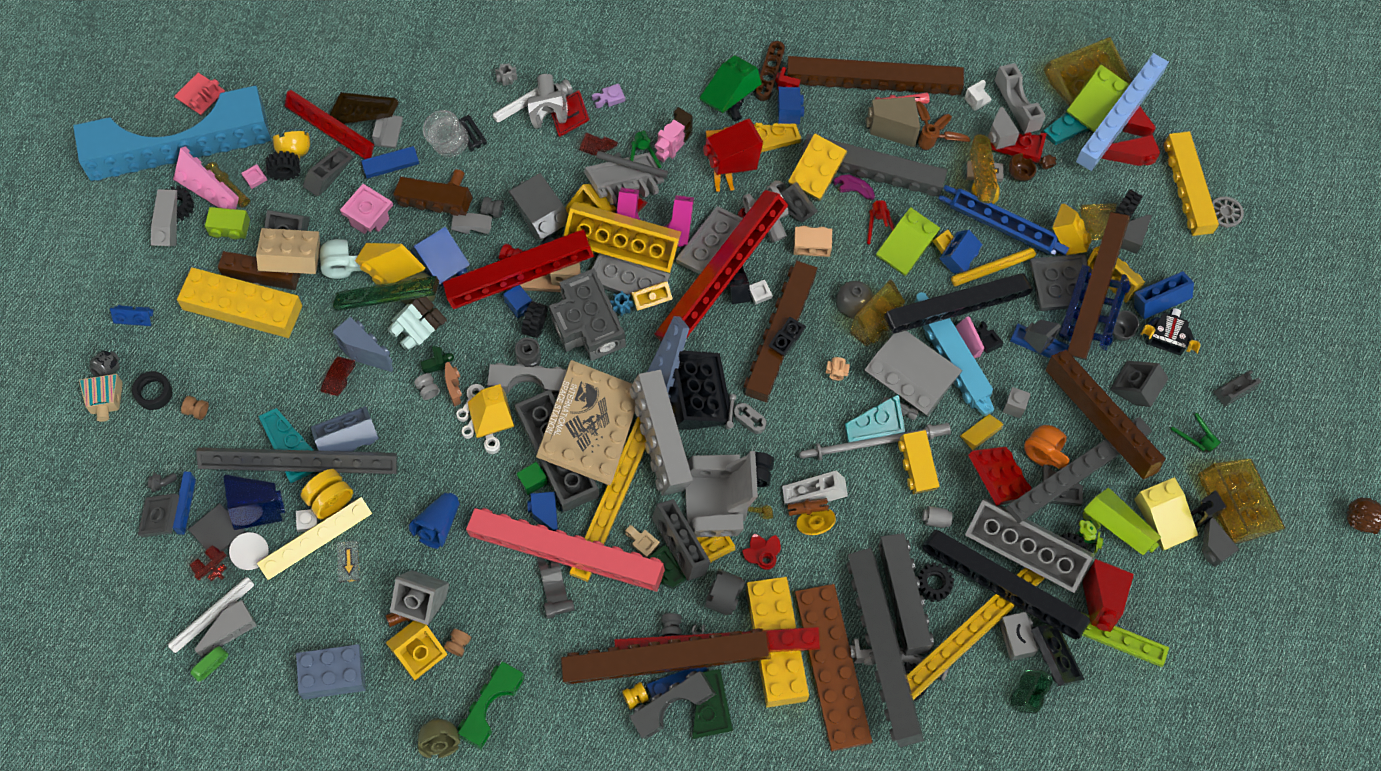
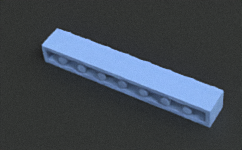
[1076,53,1169,171]

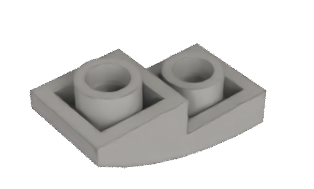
[451,213,492,234]

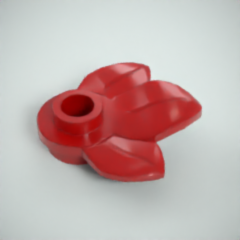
[742,534,781,570]

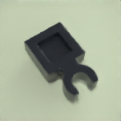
[974,321,1003,354]

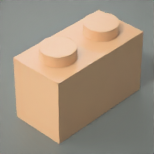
[793,226,832,257]

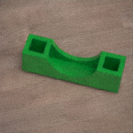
[457,661,525,750]

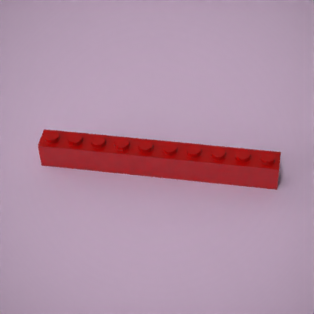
[654,190,788,342]

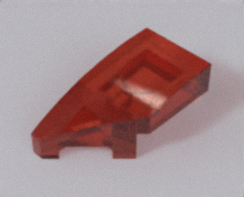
[579,132,618,156]

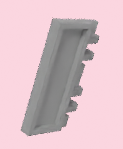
[584,152,665,205]

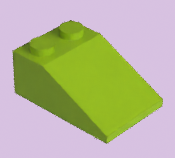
[1066,65,1129,132]
[876,207,940,276]

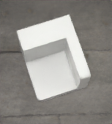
[964,80,991,111]

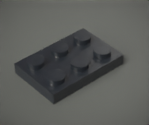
[1031,625,1085,687]

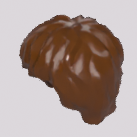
[1347,497,1381,534]

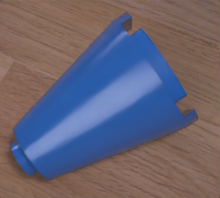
[409,493,460,549]

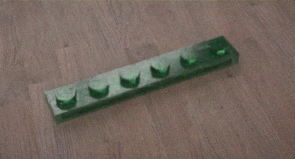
[333,276,440,311]

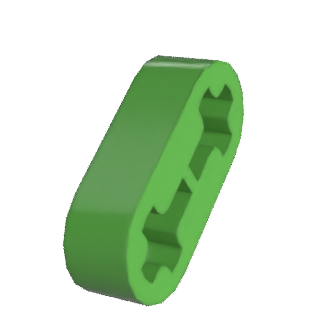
[191,646,228,682]

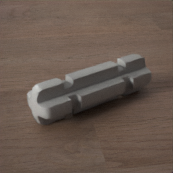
[882,397,919,420]

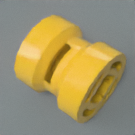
[622,682,649,710]

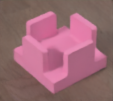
[340,184,393,234]

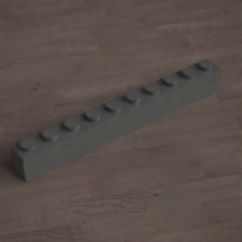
[847,548,924,748]

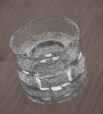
[423,110,469,157]

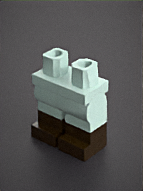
[388,293,447,350]

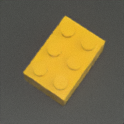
[788,134,847,201]

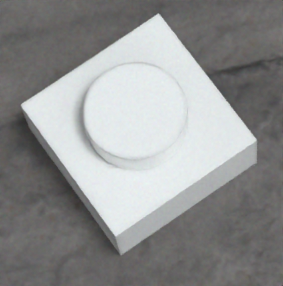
[750,280,772,305]
[296,509,318,532]

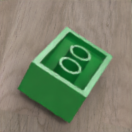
[700,55,762,114]

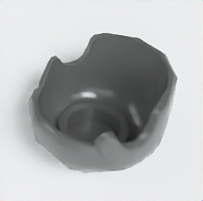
[1108,310,1140,341]

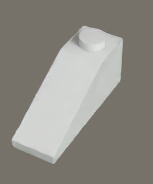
[782,471,848,505]

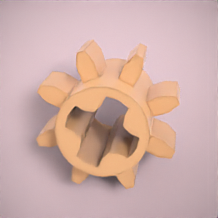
[826,357,850,381]

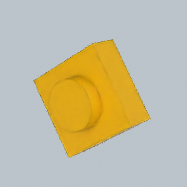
[933,229,953,254]

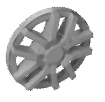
[1212,196,1244,228]

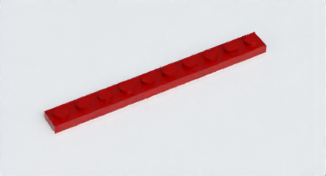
[615,627,820,652]

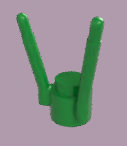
[630,130,661,168]
[1171,413,1221,453]

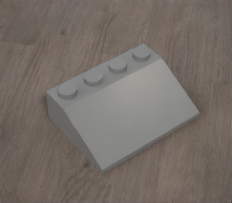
[865,331,962,417]

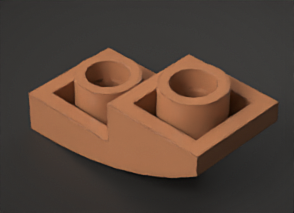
[445,362,462,407]

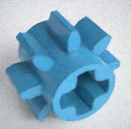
[610,291,633,316]

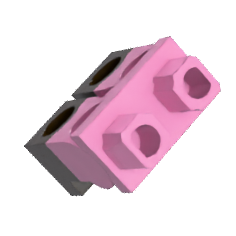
[655,107,693,162]

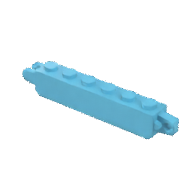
[914,292,994,417]

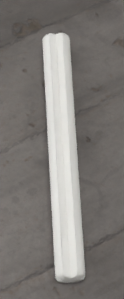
[168,577,254,653]

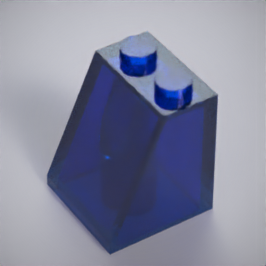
[223,475,285,530]

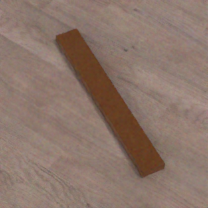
[1068,212,1130,360]

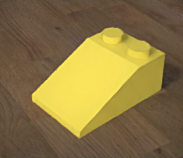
[1134,477,1198,551]

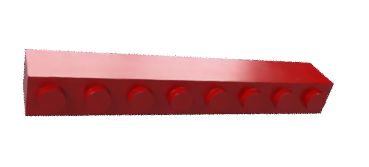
[443,229,594,310]

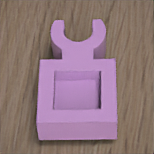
[592,84,625,108]

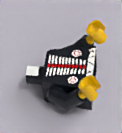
[1140,308,1201,356]

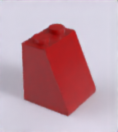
[703,118,764,175]
[1082,559,1134,632]

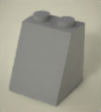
[390,570,449,625]

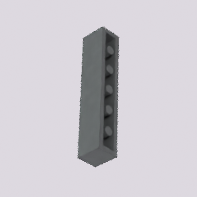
[878,533,934,656]

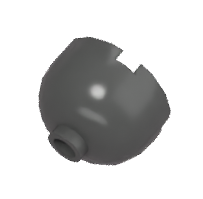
[836,281,874,319]

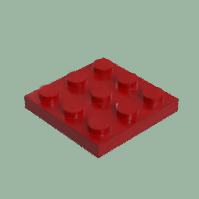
[968,447,1032,506]

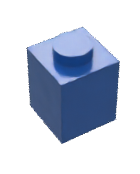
[503,285,532,318]

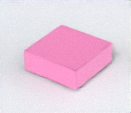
[241,164,267,189]

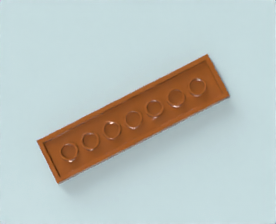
[795,584,872,752]

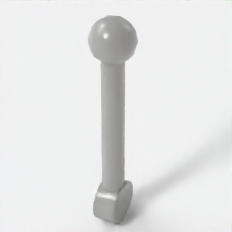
[725,394,737,429]

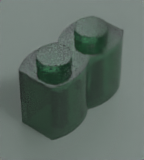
[1010,669,1053,714]

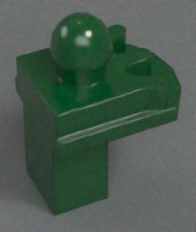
[421,345,454,374]

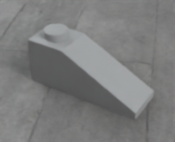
[151,189,177,246]
[195,600,257,658]

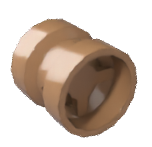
[181,395,209,420]
[444,629,471,657]

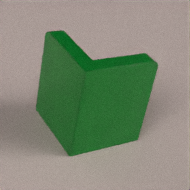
[517,462,548,495]

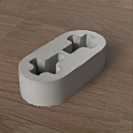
[734,403,766,434]

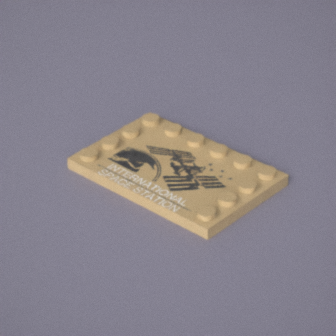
[536,360,636,485]

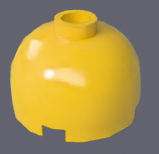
[272,131,310,160]

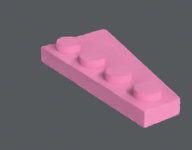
[173,147,239,209]

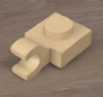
[625,525,660,558]

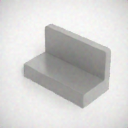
[372,115,403,149]

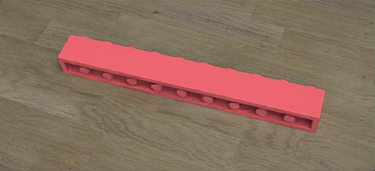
[466,508,665,592]

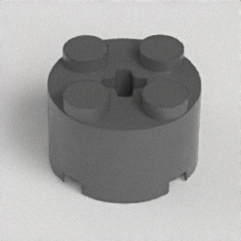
[704,569,745,616]

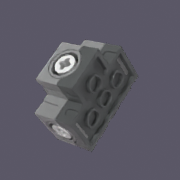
[549,268,626,361]

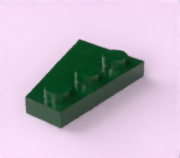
[692,669,733,739]

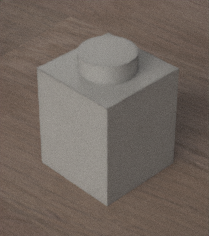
[1003,387,1031,419]

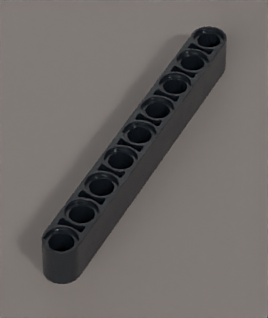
[883,273,1033,334]
[922,530,1090,640]

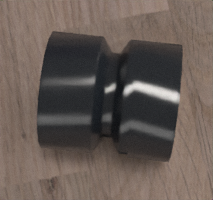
[755,452,775,487]

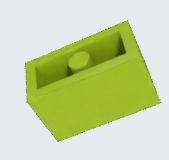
[205,207,250,239]

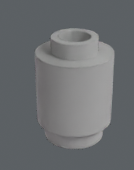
[922,506,952,528]

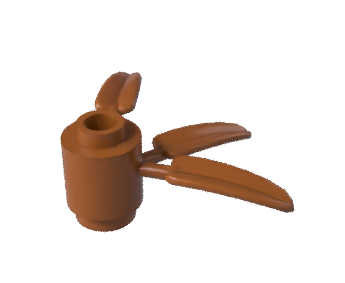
[916,101,970,150]

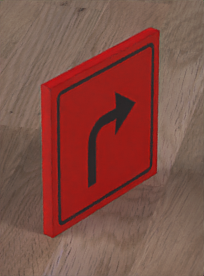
[551,90,590,137]

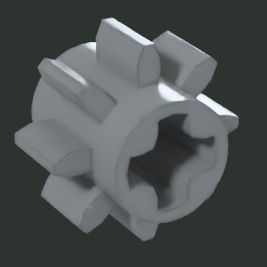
[495,63,517,86]

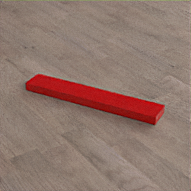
[285,90,374,159]

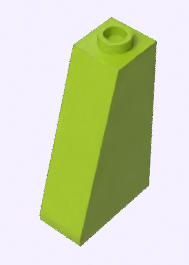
[1084,487,1162,555]

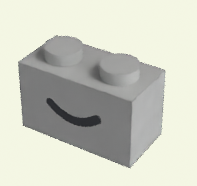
[999,612,1039,661]

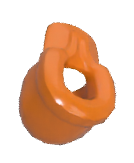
[1024,425,1069,470]

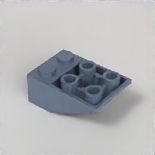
[333,317,393,372]

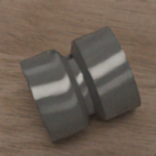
[515,337,541,367]

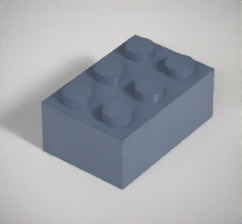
[296,644,366,700]

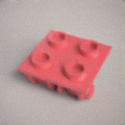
[174,72,225,115]

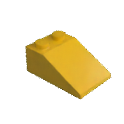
[355,243,425,285]

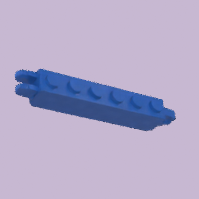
[938,185,1069,256]

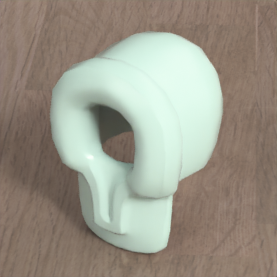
[319,239,362,279]

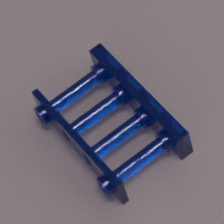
[1059,265,1131,351]

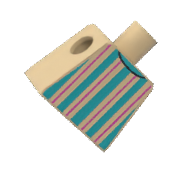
[79,374,123,422]

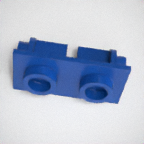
[110,305,154,326]

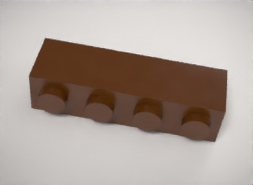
[393,176,473,216]
[218,251,300,290]

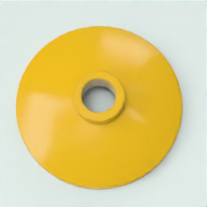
[797,509,836,535]

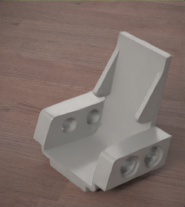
[685,451,758,537]

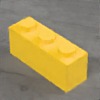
[898,430,940,494]

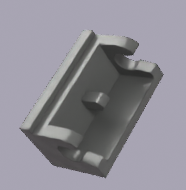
[1213,370,1262,407]

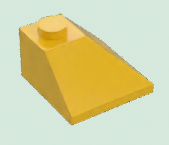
[468,384,514,438]

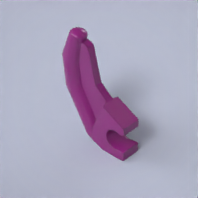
[833,174,875,200]

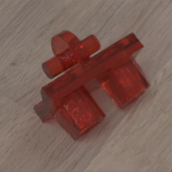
[190,545,227,582]

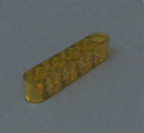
[970,134,998,204]

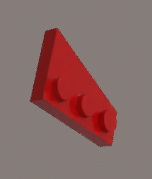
[987,132,1047,163]

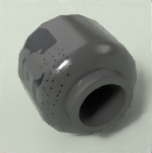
[89,350,120,377]

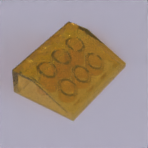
[1043,37,1132,106]
[1198,459,1286,544]

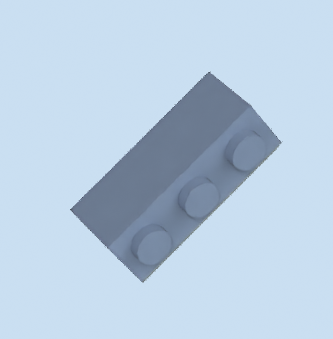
[311,406,379,452]

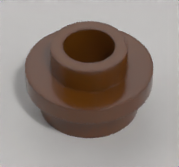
[1039,155,1057,170]

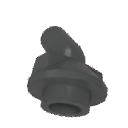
[148,473,177,492]

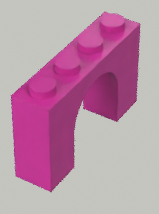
[617,187,694,246]

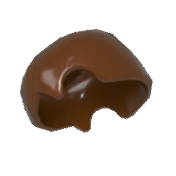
[1009,153,1037,181]

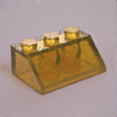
[850,279,905,347]

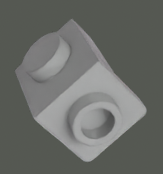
[849,639,875,665]

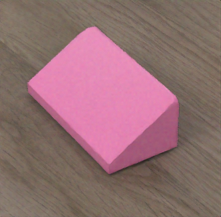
[955,316,984,358]

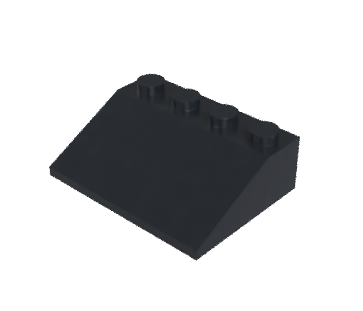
[668,350,734,430]

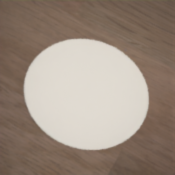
[229,532,269,570]

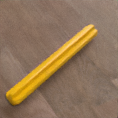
[951,248,1036,286]

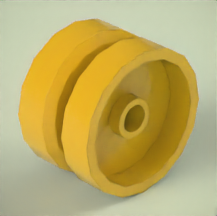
[300,469,353,520]

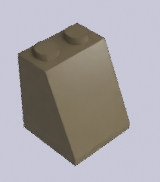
[866,97,920,147]

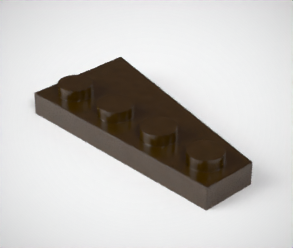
[329,92,399,124]

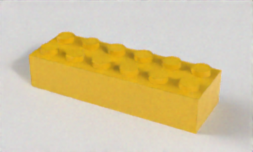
[563,201,682,273]
[177,267,302,338]
[746,577,809,708]

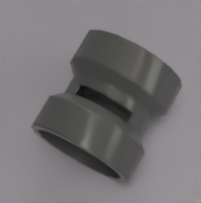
[481,196,504,218]
[661,613,682,636]

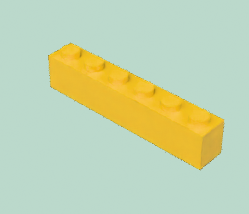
[1164,132,1219,236]

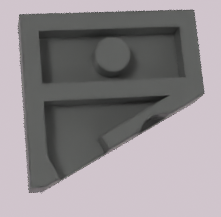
[781,182,818,223]

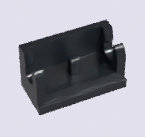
[1191,490,1226,529]

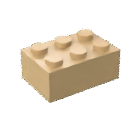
[256,228,320,274]

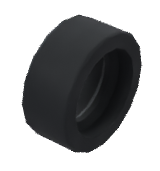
[132,371,173,410]

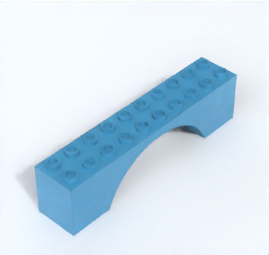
[73,86,272,181]

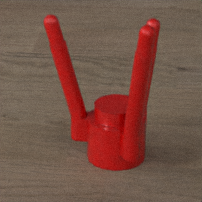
[867,200,895,244]

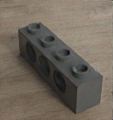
[652,499,711,581]

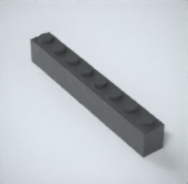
[801,134,947,197]

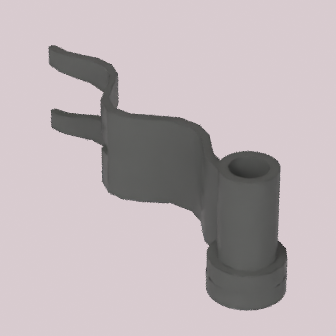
[536,556,575,619]

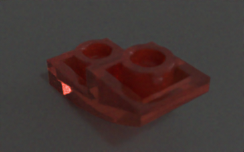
[321,356,355,396]

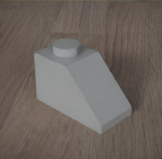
[988,107,1019,150]

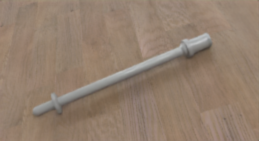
[799,422,951,461]

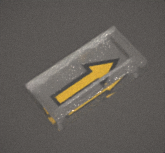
[337,541,360,583]

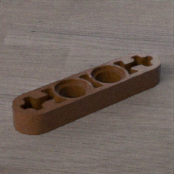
[755,41,785,101]

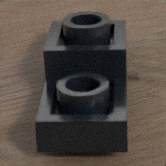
[769,317,806,357]

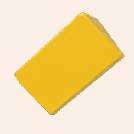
[630,281,673,311]
[960,414,1004,450]

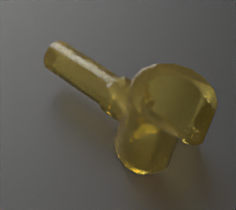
[748,505,773,519]

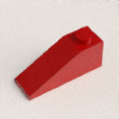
[1101,135,1160,166]

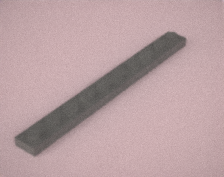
[1006,416,1152,524]
[196,448,398,474]

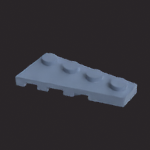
[647,316,689,399]

